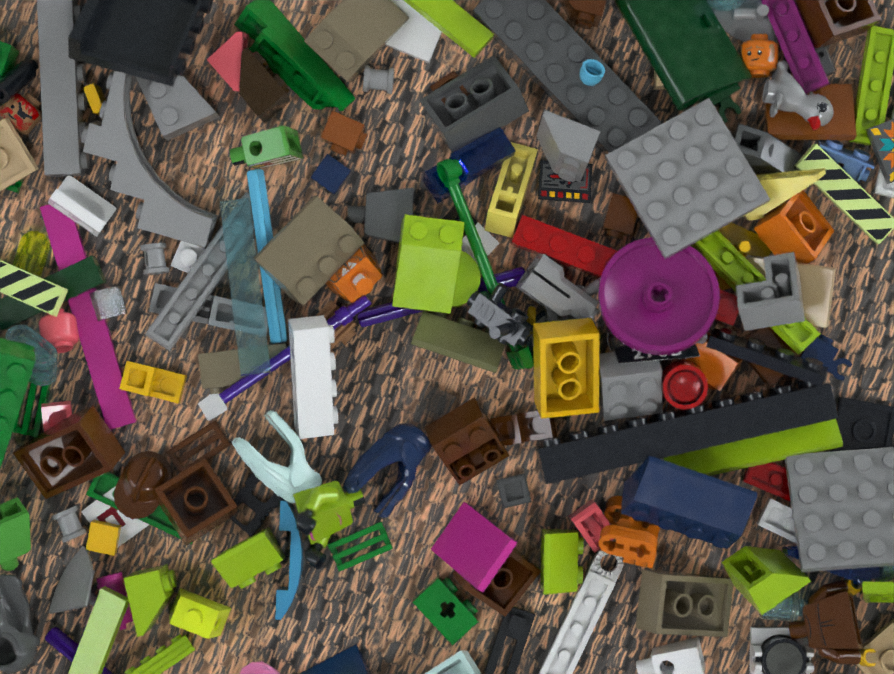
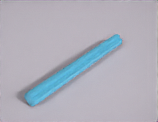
[247,169,288,344]

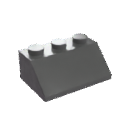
[419,55,529,156]

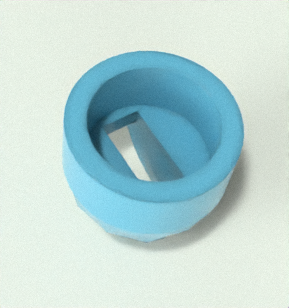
[579,59,605,86]

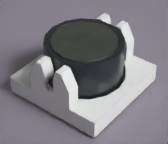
[750,627,814,674]

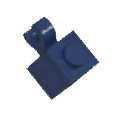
[799,334,852,380]

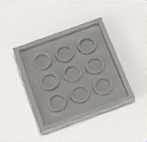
[605,98,770,259]
[784,447,894,572]

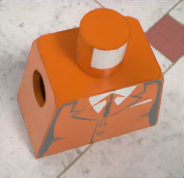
[325,244,383,303]

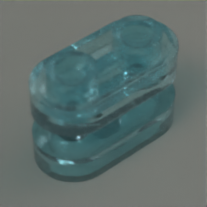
[5,325,58,386]

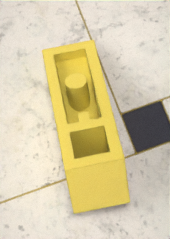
[485,142,538,238]
[742,168,826,220]

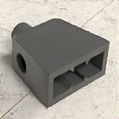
[348,188,414,244]

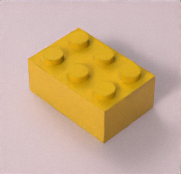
[533,318,599,419]

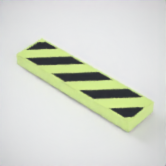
[794,144,894,244]
[0,260,68,317]

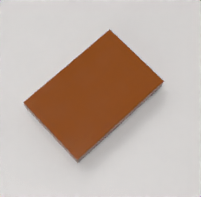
[763,83,856,140]

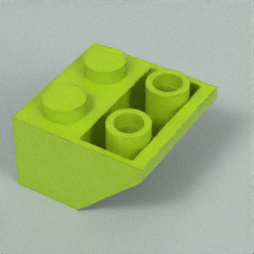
[721,546,811,615]

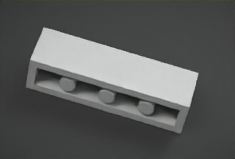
[288,315,338,439]

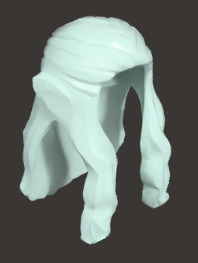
[232,410,322,503]

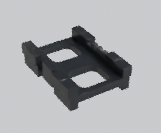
[230,473,283,537]

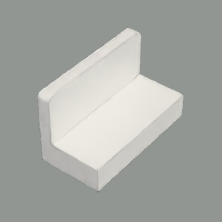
[48,175,116,237]

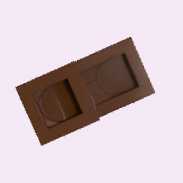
[490,410,557,446]

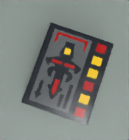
[538,160,593,203]

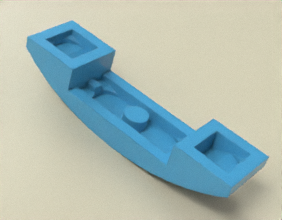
[275,499,304,620]

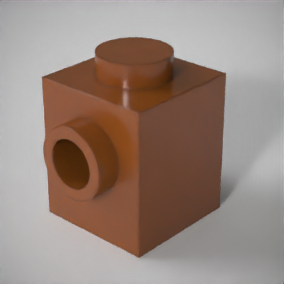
[320,111,368,156]

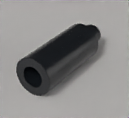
[0,60,39,103]

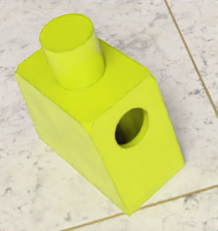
[169,588,231,639]

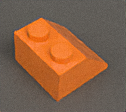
[754,190,835,264]

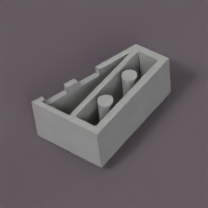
[136,76,220,141]

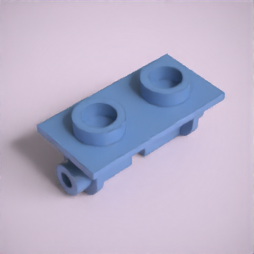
[818,140,875,182]

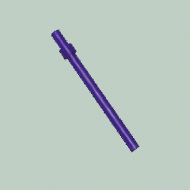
[219,295,372,404]

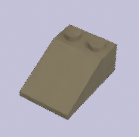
[304,0,409,83]
[635,569,733,637]

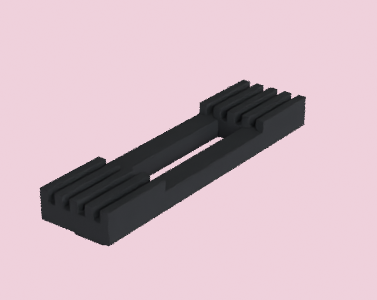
[484,606,535,674]

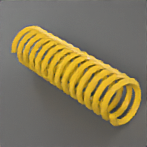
[527,306,536,325]

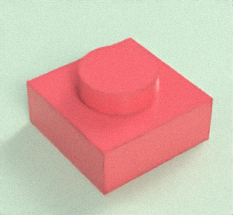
[41,401,73,432]

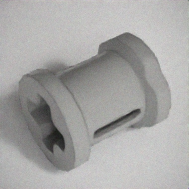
[363,65,394,94]
[140,243,170,275]
[52,505,88,543]

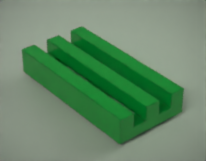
[12,376,52,437]
[328,521,393,572]

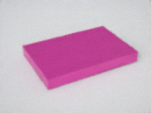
[431,502,517,592]

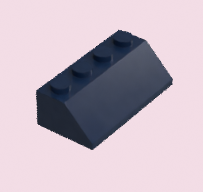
[621,456,758,549]

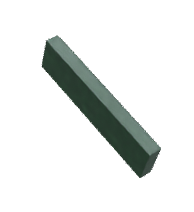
[0,256,107,331]

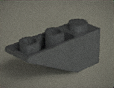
[731,124,806,189]

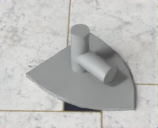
[714,0,778,44]
[49,546,98,614]

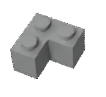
[736,252,805,331]

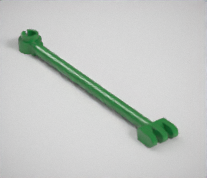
[436,158,534,370]

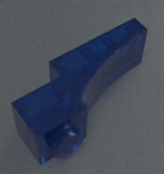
[422,127,516,204]

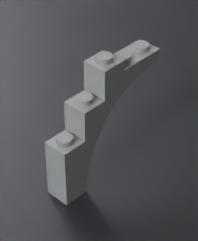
[81,71,218,248]

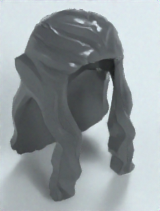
[0,574,40,674]

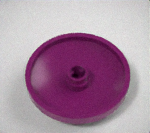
[598,237,720,355]

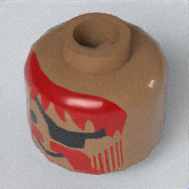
[0,92,42,135]

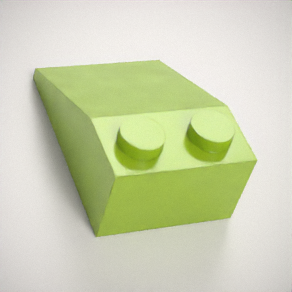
[392,214,464,314]

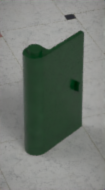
[613,0,752,111]

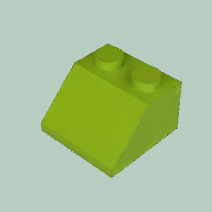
[211,527,286,589]
[540,529,584,594]
[123,564,177,637]

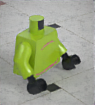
[293,481,366,569]

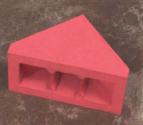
[207,31,249,92]
[568,499,614,553]

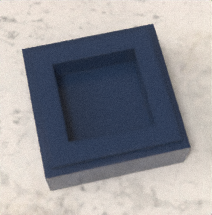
[311,154,352,195]

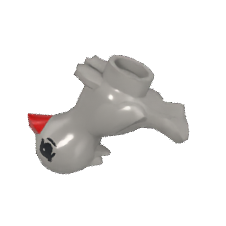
[762,60,834,131]

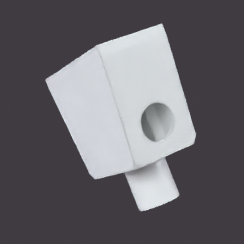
[636,637,706,674]

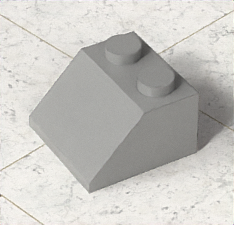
[536,110,600,182]

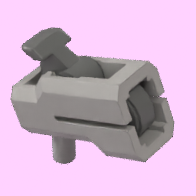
[516,254,601,322]

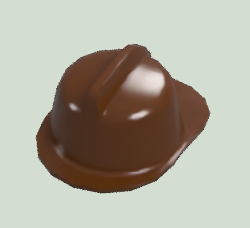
[114,451,172,519]

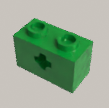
[412,575,479,646]

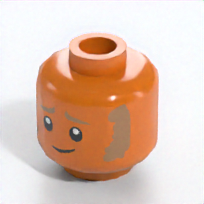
[740,34,778,78]

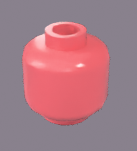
[38,308,79,353]

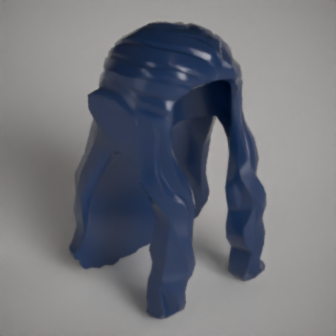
[343,423,432,518]

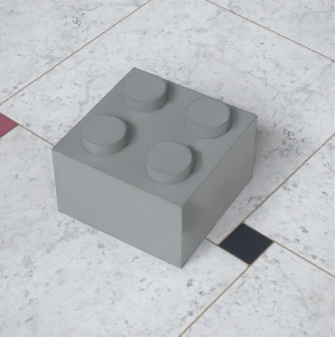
[599,352,663,421]

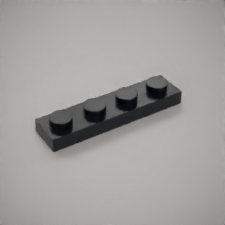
[707,328,828,387]

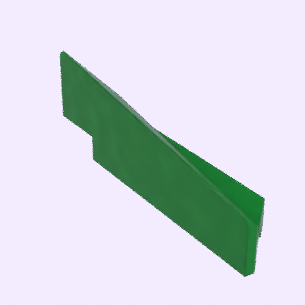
[234,0,355,111]

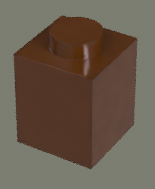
[601,193,638,240]

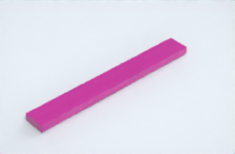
[40,204,137,430]

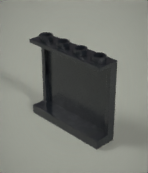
[68,0,213,87]

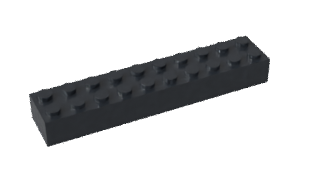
[535,381,839,484]

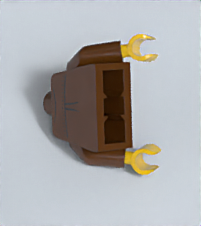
[789,575,876,667]

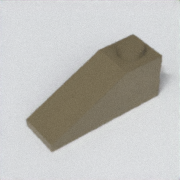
[198,343,289,394]

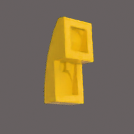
[119,361,187,404]

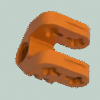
[599,496,660,569]

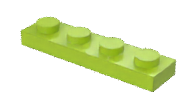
[849,26,894,146]

